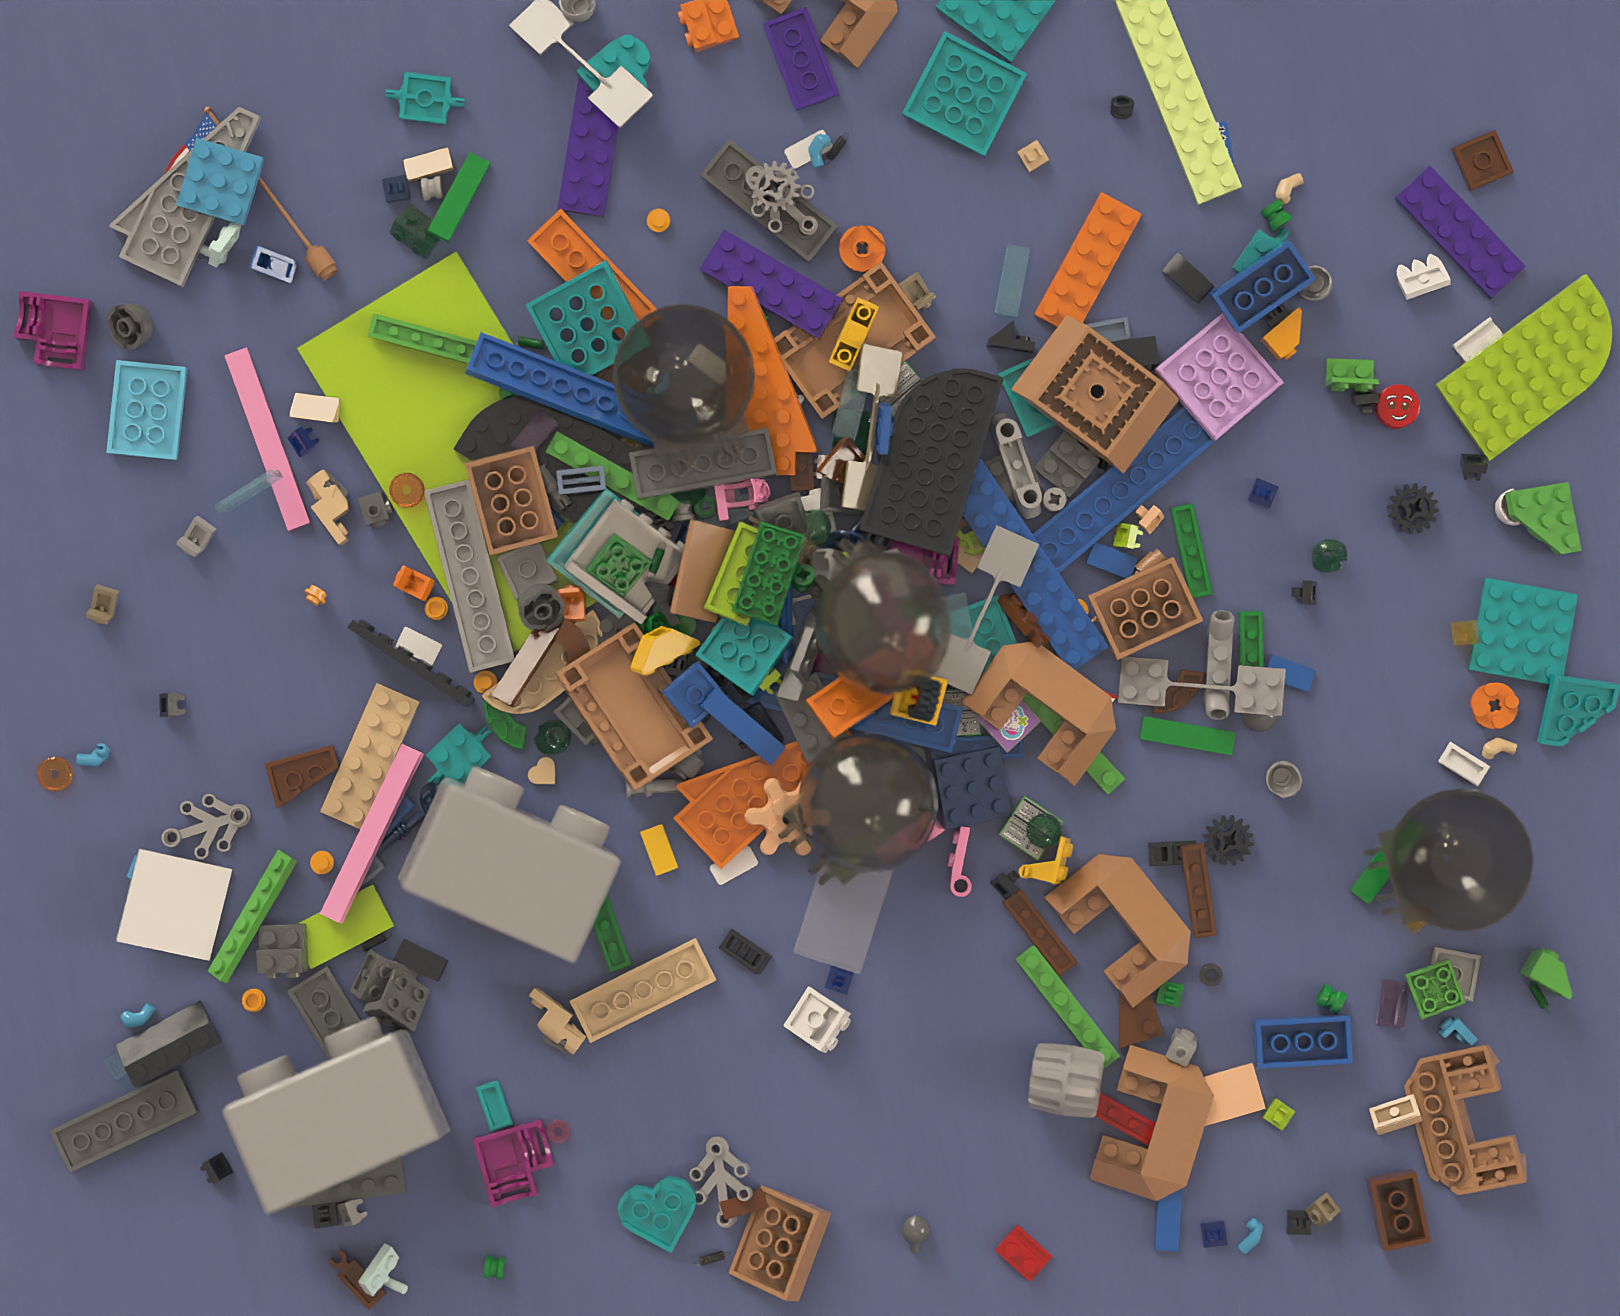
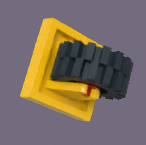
[889,668,948,726]

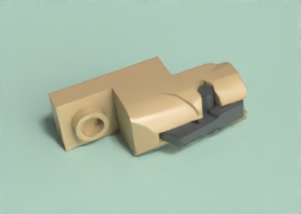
[306,470,350,546]
[529,987,587,1055]

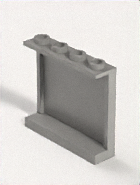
[564,498,685,624]

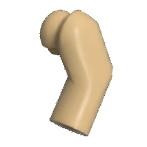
[1276,173,1304,204]
[1482,738,1517,759]

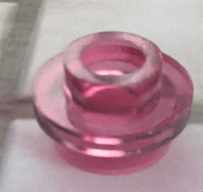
[547,1119,570,1143]

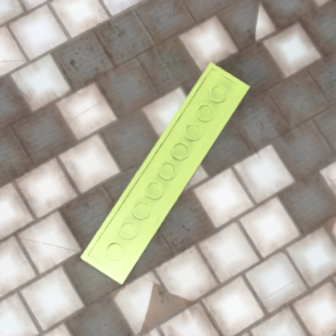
[1114,0,1242,205]

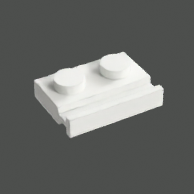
[1452,317,1503,363]

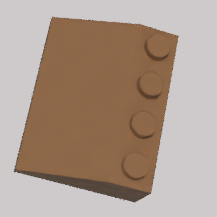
[465,446,558,555]
[670,519,735,624]
[1088,557,1203,661]
[728,1185,832,1301]

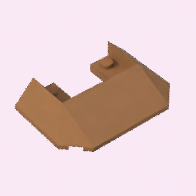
[759,0,898,69]
[961,641,1116,786]
[1044,854,1191,1008]
[1404,1044,1527,1195]
[1090,1045,1214,1201]

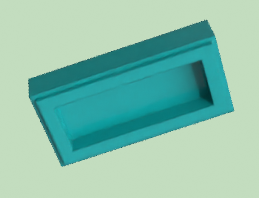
[476,1079,514,1132]

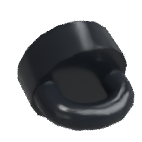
[1110,95,1134,119]

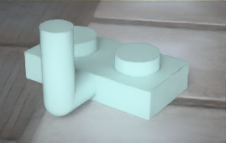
[199,222,241,268]
[358,1243,408,1296]

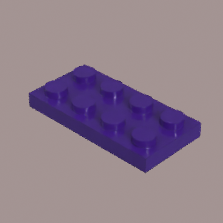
[763,7,839,111]

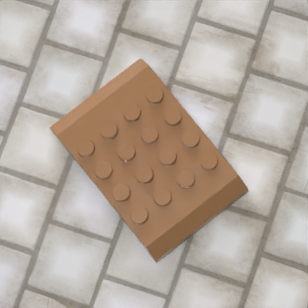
[774,262,936,420]
[556,622,713,792]

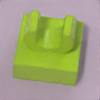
[1113,523,1143,549]
[759,667,782,694]
[1262,1098,1296,1131]

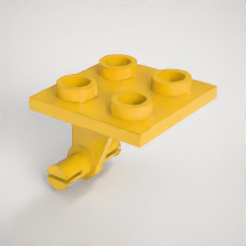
[1019,837,1074,884]

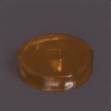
[389,473,425,508]
[37,757,73,792]

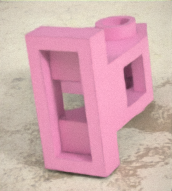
[714,478,770,523]

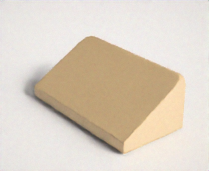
[403,147,454,183]
[289,393,341,422]
[1369,1094,1423,1135]

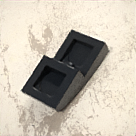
[1162,253,1214,304]
[1148,840,1196,866]
[393,939,449,982]

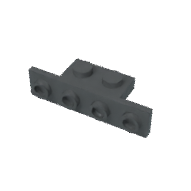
[777,612,831,703]

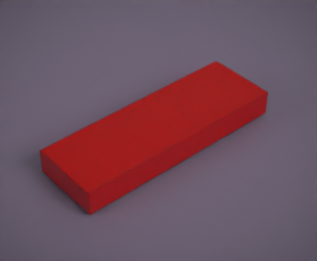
[1095,1092,1156,1146]

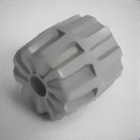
[1028,1043,1105,1118]

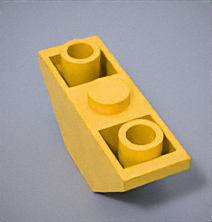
[829,297,879,371]
[630,626,700,675]

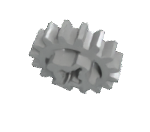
[750,161,802,213]

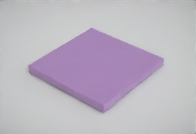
[1154,314,1284,442]

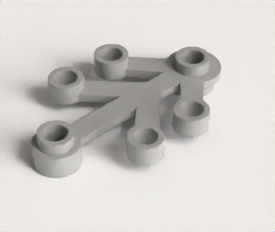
[746,166,818,236]
[161,793,251,859]
[689,1136,753,1228]

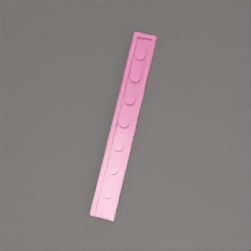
[225,348,311,531]
[320,744,424,924]

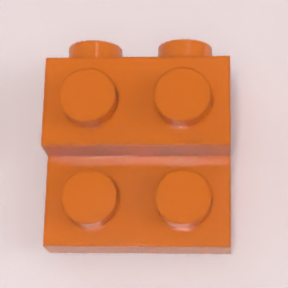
[678,0,739,53]

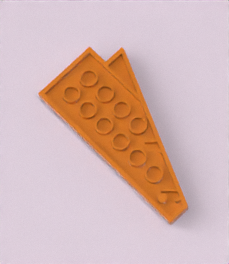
[727,286,818,475]
[673,730,858,869]

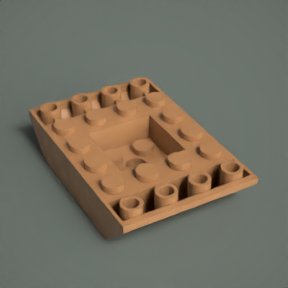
[1011,315,1179,474]

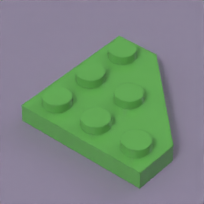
[1505,482,1582,555]

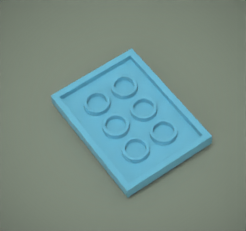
[106,360,188,461]

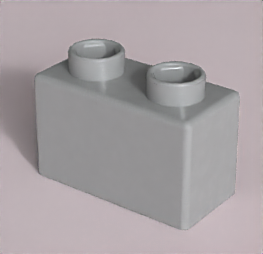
[398,766,620,963]
[223,1017,450,1214]

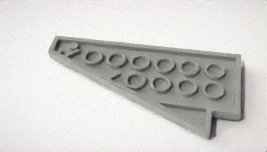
[109,107,262,287]

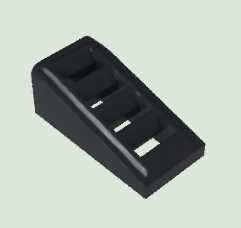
[719,929,773,975]

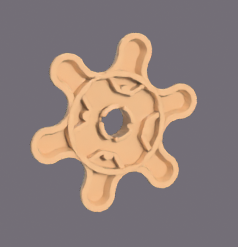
[744,778,831,856]

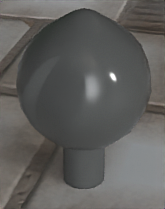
[902,1215,930,1253]

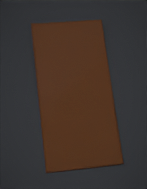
[719,1189,767,1220]

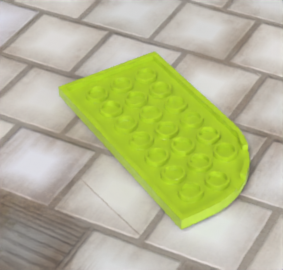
[1434,274,1612,461]

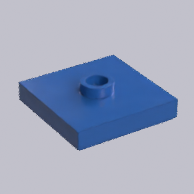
[874,402,893,454]
[661,661,727,728]

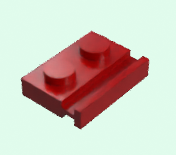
[995,1224,1053,1282]

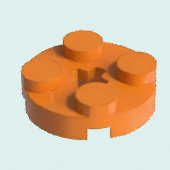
[839,226,886,273]
[1470,683,1519,729]

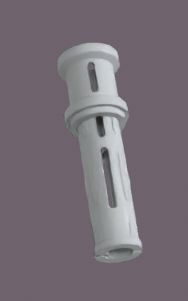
[626,778,688,797]

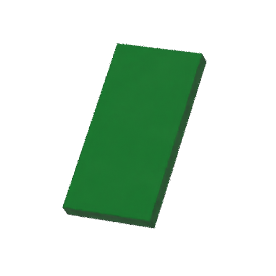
[732,522,806,626]

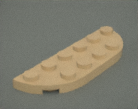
[481,610,603,714]

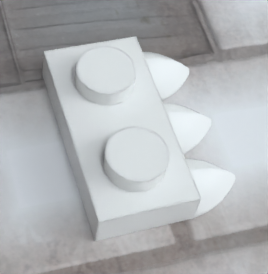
[1397,254,1451,300]

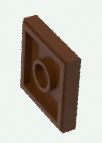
[1451,130,1514,192]

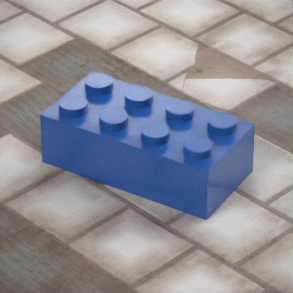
[1209,240,1316,333]
[1252,1014,1353,1069]

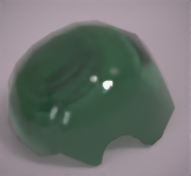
[804,509,832,545]
[1311,539,1348,573]
[534,720,571,755]
[1026,813,1062,849]

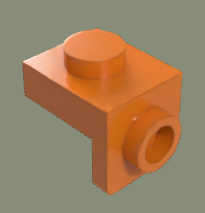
[393,565,435,602]
[558,585,586,622]

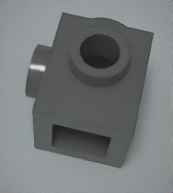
[358,491,393,529]

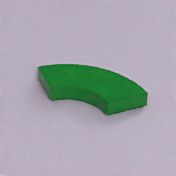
[484,699,528,750]

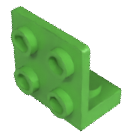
[1325,358,1379,393]

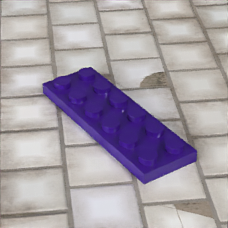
[557,77,618,217]
[1394,165,1526,299]
[700,230,844,340]

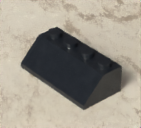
[116,1000,222,1088]

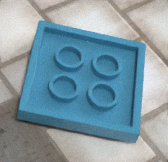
[176,138,265,226]

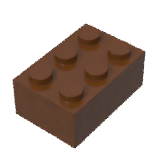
[1365,1169,1431,1252]

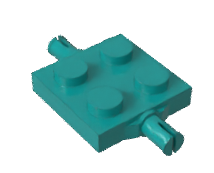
[385,72,465,125]
[1231,227,1290,273]
[426,723,492,784]

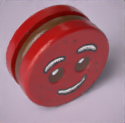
[1374,384,1420,429]

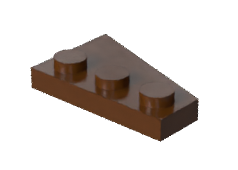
[816,437,866,487]
[265,745,340,809]
[1118,993,1164,1048]

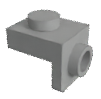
[176,516,216,557]
[1166,1028,1197,1066]

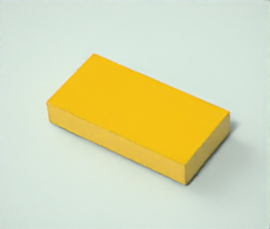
[640,824,679,876]

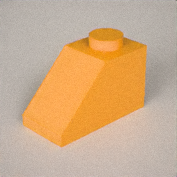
[1261,307,1302,361]

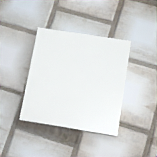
[116,849,232,961]

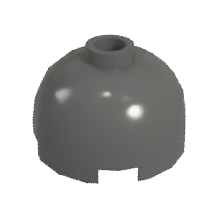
[106,302,154,350]
[518,583,566,631]

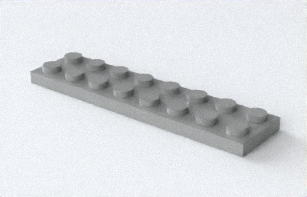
[424,480,515,673]

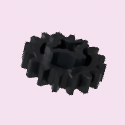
[1387,483,1439,534]
[1202,815,1254,866]

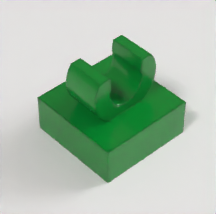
[1155,981,1184,1008]

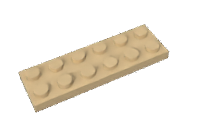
[320,683,420,829]
[570,938,717,1043]

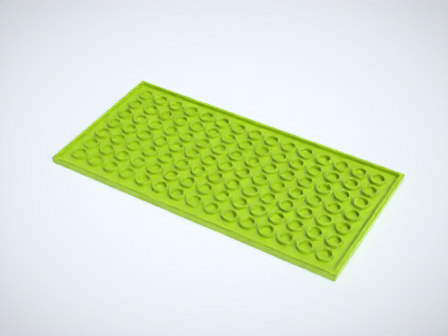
[297,252,598,653]

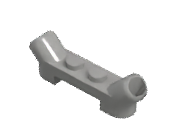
[989,413,1042,519]
[1204,610,1235,720]

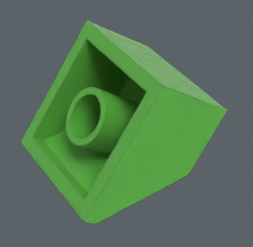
[1519,948,1573,1000]

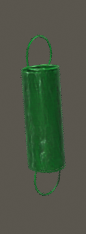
[511,335,548,350]
[647,542,666,579]
[1529,979,1549,1013]

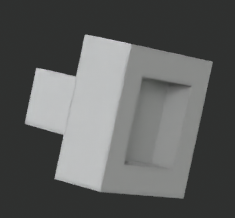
[337,1199,367,1227]

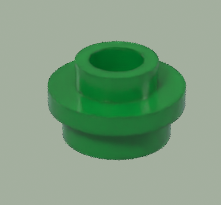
[694,495,718,518]

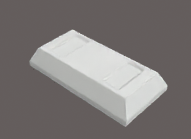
[1438,742,1490,786]

